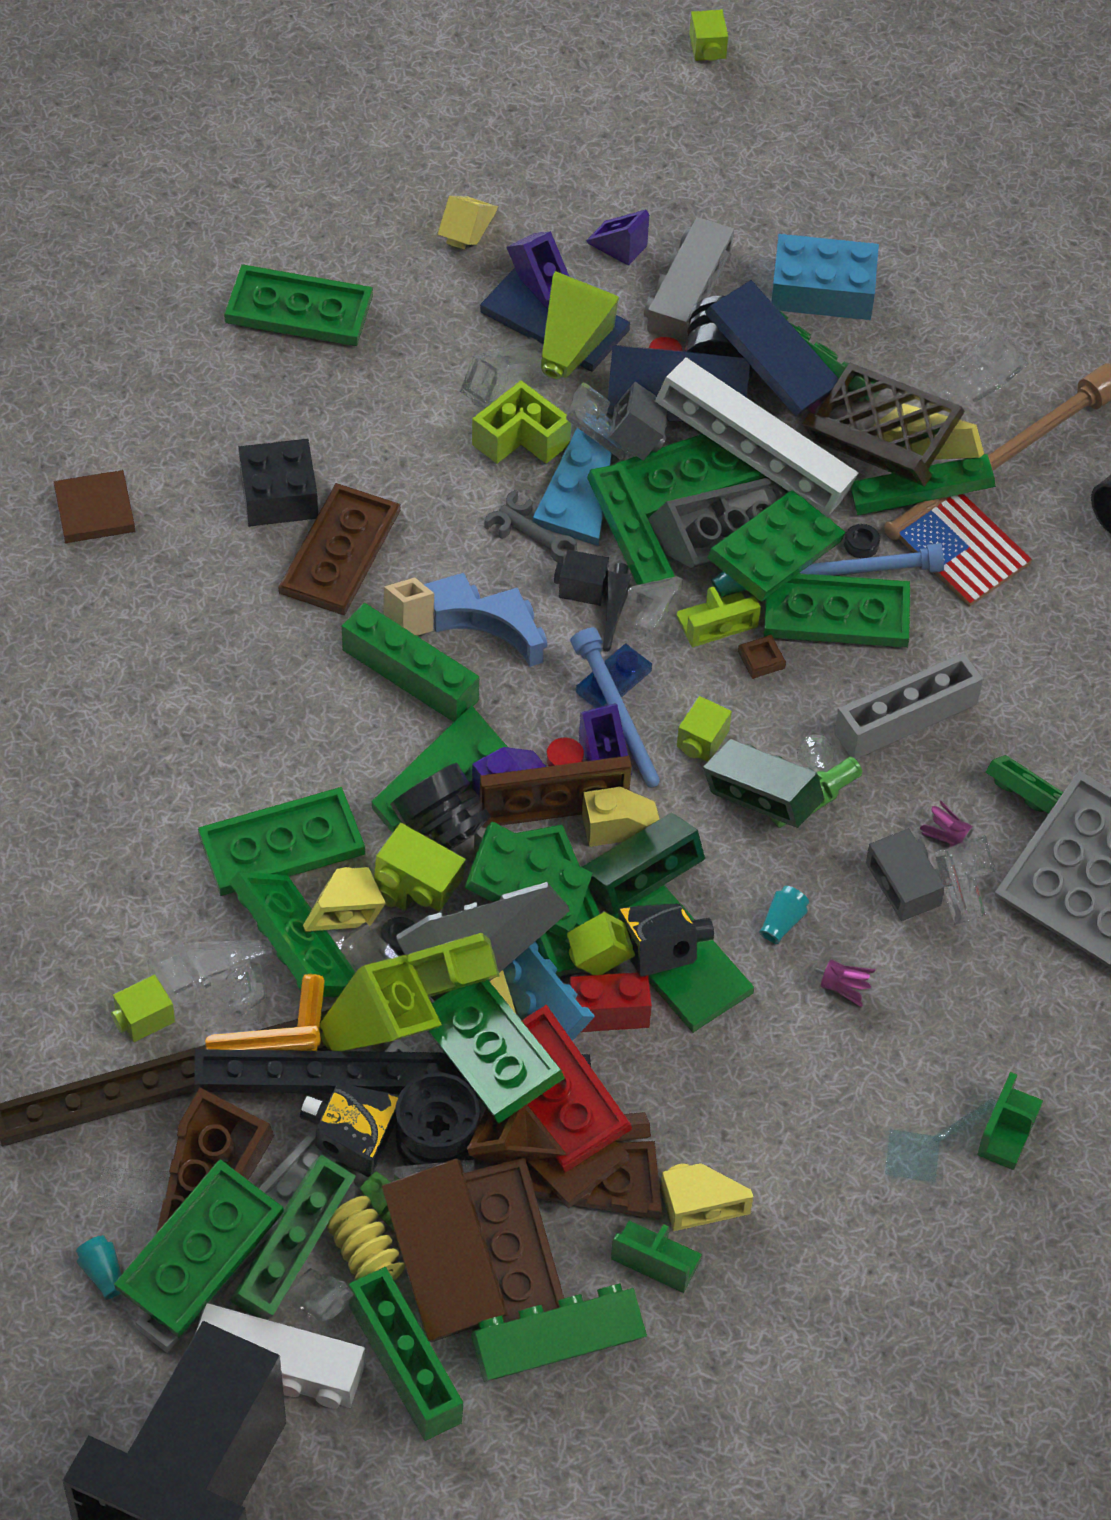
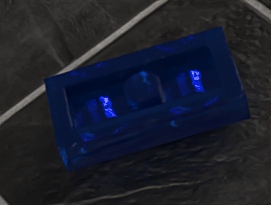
[576,643,652,708]

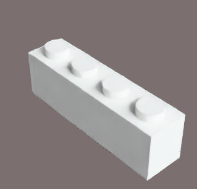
[196,1303,366,1408]

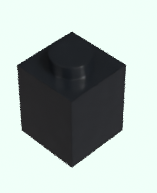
[554,549,609,606]

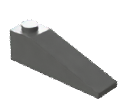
[648,478,786,568]
[397,882,569,1001]

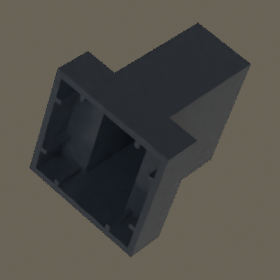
[62,1321,286,1520]

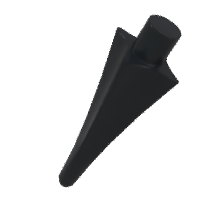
[603,563,632,652]

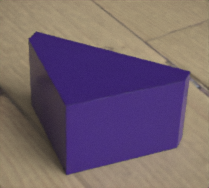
[586,209,650,266]
[579,703,632,775]

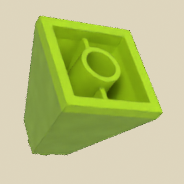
[541,271,619,379]
[320,954,442,1051]

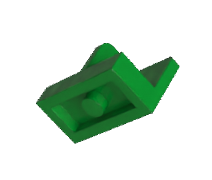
[977,1072,1043,1170]
[611,1221,702,1293]

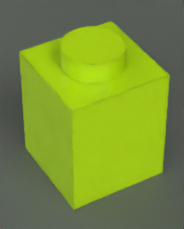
[689,9,728,61]
[677,696,732,762]
[567,912,635,975]
[111,974,175,1042]

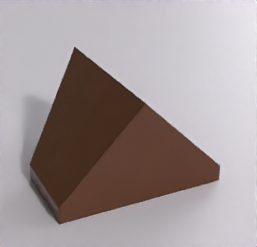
[467,1105,567,1166]

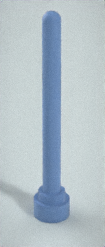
[800,543,944,576]
[570,627,660,788]

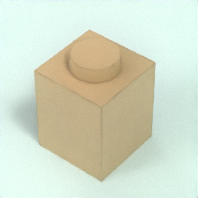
[383,578,434,636]

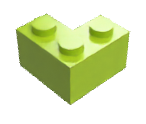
[472,380,571,464]
[374,823,466,912]

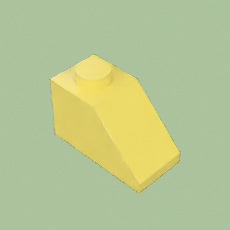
[438,196,498,249]
[582,787,660,847]
[303,867,386,931]
[660,1163,753,1231]

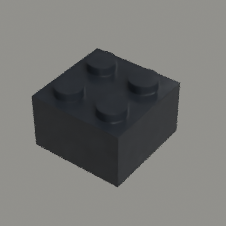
[238,439,318,527]

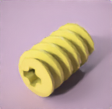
[327,1196,405,1280]

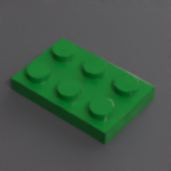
[465,821,593,939]

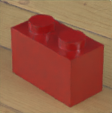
[570,972,652,1032]

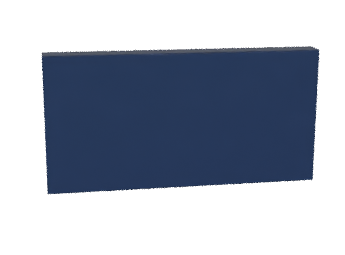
[480,267,630,372]
[705,280,839,416]
[606,345,750,422]

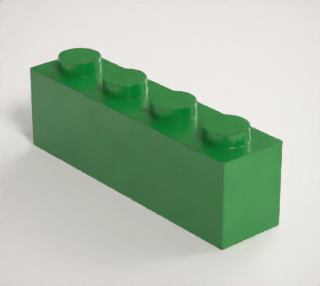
[341,603,479,722]
[230,1154,356,1320]
[348,1266,464,1441]
[471,1283,647,1382]

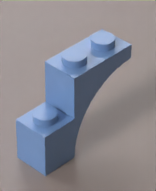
[424,573,547,667]

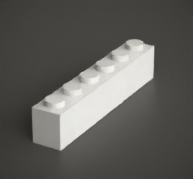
[655,358,858,517]

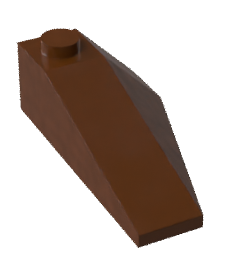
[156,1088,275,1234]

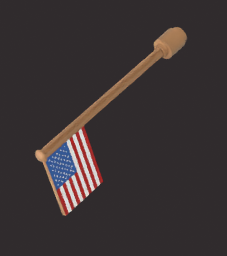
[884,363,1111,607]

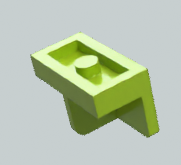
[676,586,761,648]
[407,933,500,997]

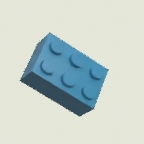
[771,234,879,320]

